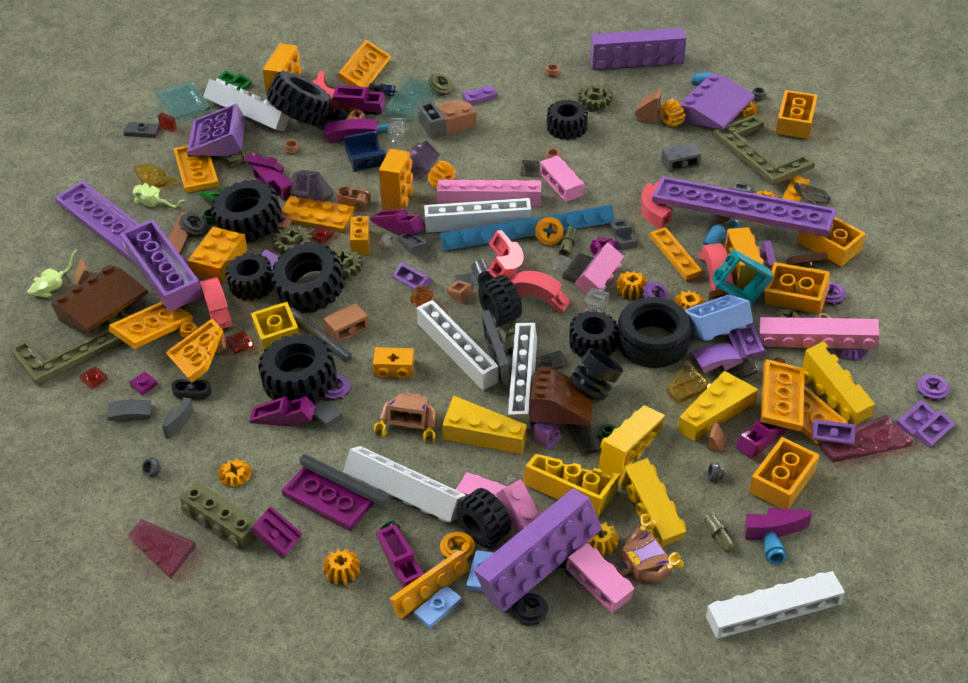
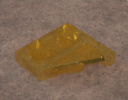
[134,163,177,188]
[666,361,711,404]

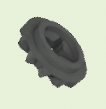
[179,213,207,237]

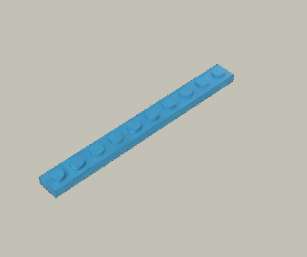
[440,205,615,251]

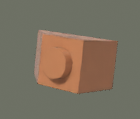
[635,89,662,124]

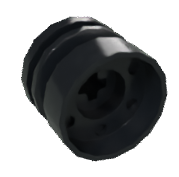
[570,348,623,400]

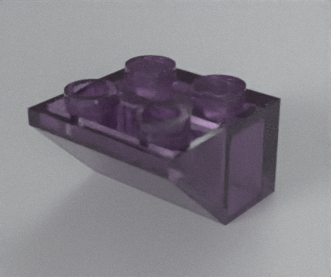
[407,140,440,180]
[291,170,334,201]

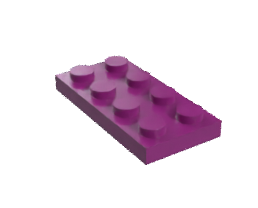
[282,467,375,531]

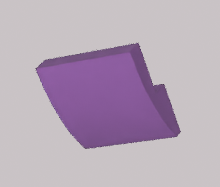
[691,343,743,373]
[895,400,955,447]

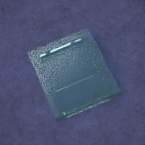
[156,81,210,121]

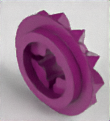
[590,236,619,255]

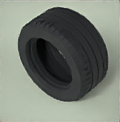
[617,297,692,368]

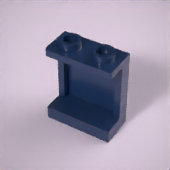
[344,131,386,172]

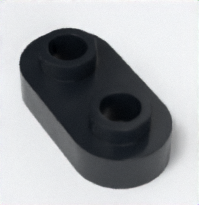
[171,379,212,399]

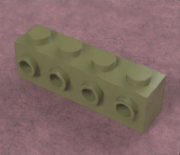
[179,481,258,550]

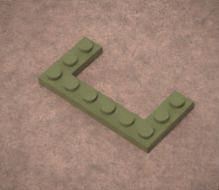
[714,115,815,185]
[10,310,128,385]

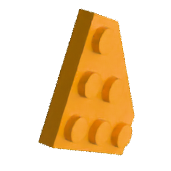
[165,319,223,383]

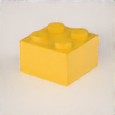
[251,302,300,351]

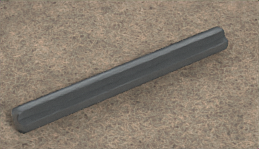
[290,307,352,362]
[299,454,389,506]

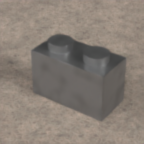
[418,101,446,139]
[661,142,701,172]

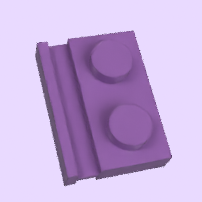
[727,324,765,360]

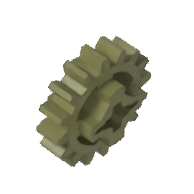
[578,84,613,110]
[273,225,313,254]
[335,248,363,279]

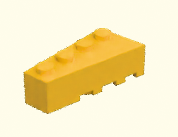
[802,341,875,425]
[678,371,758,441]
[442,395,527,455]
[598,405,665,480]
[523,454,620,517]
[618,458,686,547]

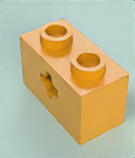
[350,216,370,255]
[373,347,415,378]

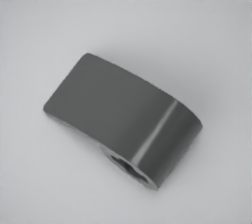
[454,259,493,286]

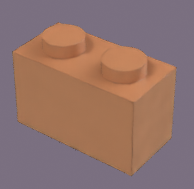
[323,303,369,343]

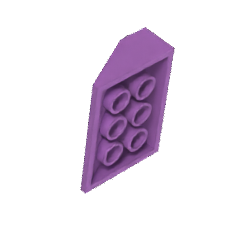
[680,74,755,129]
[187,103,246,156]

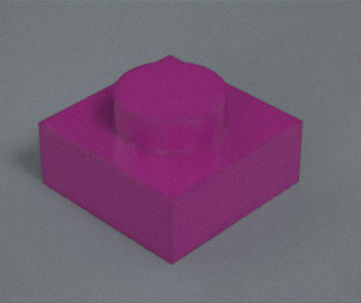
[129,371,158,396]

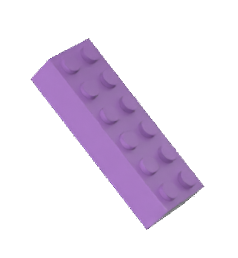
[590,28,687,70]
[120,219,203,312]
[474,488,602,612]

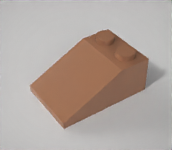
[436,99,476,135]

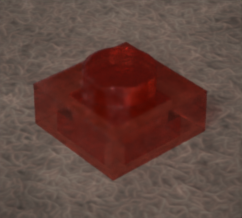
[158,113,177,132]
[311,224,334,244]
[226,330,253,354]
[79,366,108,390]

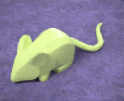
[132,183,185,208]
[27,250,77,298]

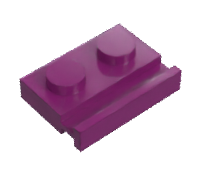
[244,153,285,173]
[250,506,303,559]

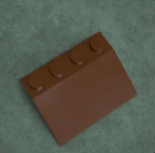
[51,265,148,332]
[529,367,593,426]

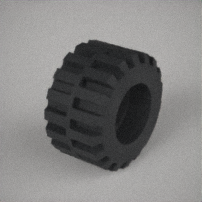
[547,100,588,140]
[225,253,273,301]
[478,275,522,327]
[569,310,618,358]
[456,488,512,548]

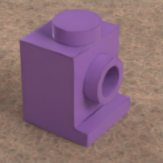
[534,422,562,450]

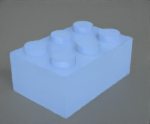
[685,294,753,341]

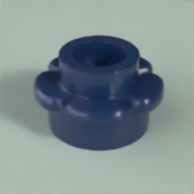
[382,85,397,96]

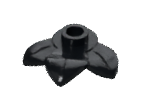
[320,109,347,130]

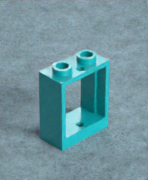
[712,249,774,306]

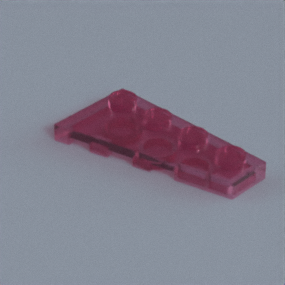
[820,414,913,463]

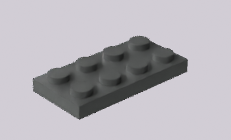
[481,310,512,391]

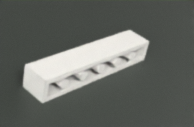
[203,78,290,131]
[424,198,531,233]
[417,300,499,390]
[508,323,537,429]
[343,446,466,523]
[706,571,845,639]

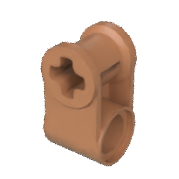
[337,187,371,212]

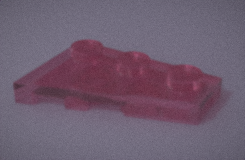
[128,519,196,579]

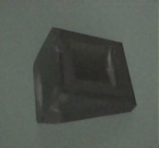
[520,160,539,177]

